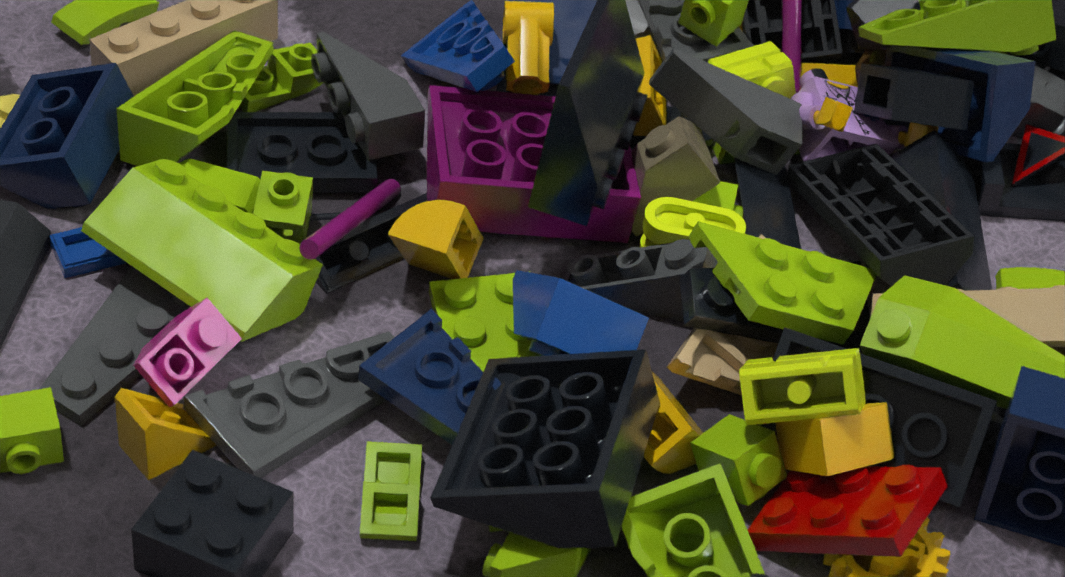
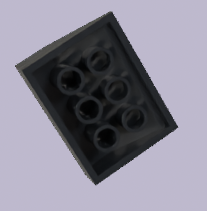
[528,0,648,226]
[430,349,660,549]

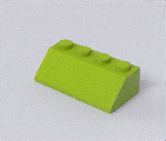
[81,159,323,342]

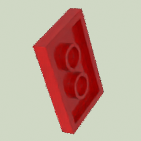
[747,465,947,557]

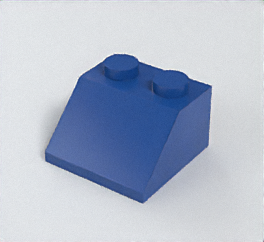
[513,270,649,356]

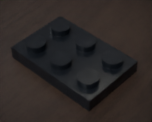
[227,112,377,193]

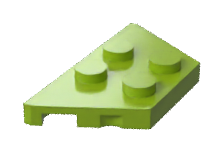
[689,221,877,345]

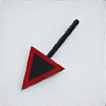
[1012,118,1065,187]

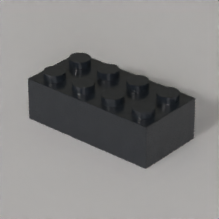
[757,327,998,508]

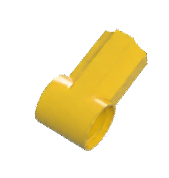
[503,1,554,95]

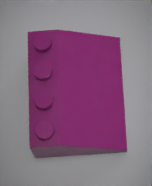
[427,85,641,243]

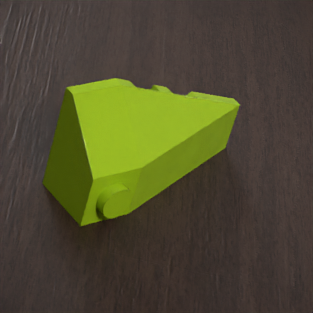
[858,0,1056,55]
[116,30,274,166]
[860,275,1065,409]
[621,463,765,577]

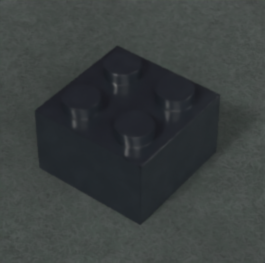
[131,450,294,577]

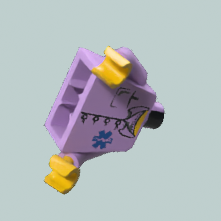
[791,68,939,161]

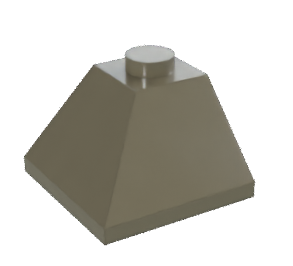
[631,116,720,237]

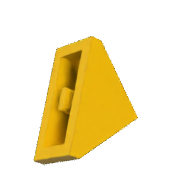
[115,388,217,480]
[776,402,894,476]

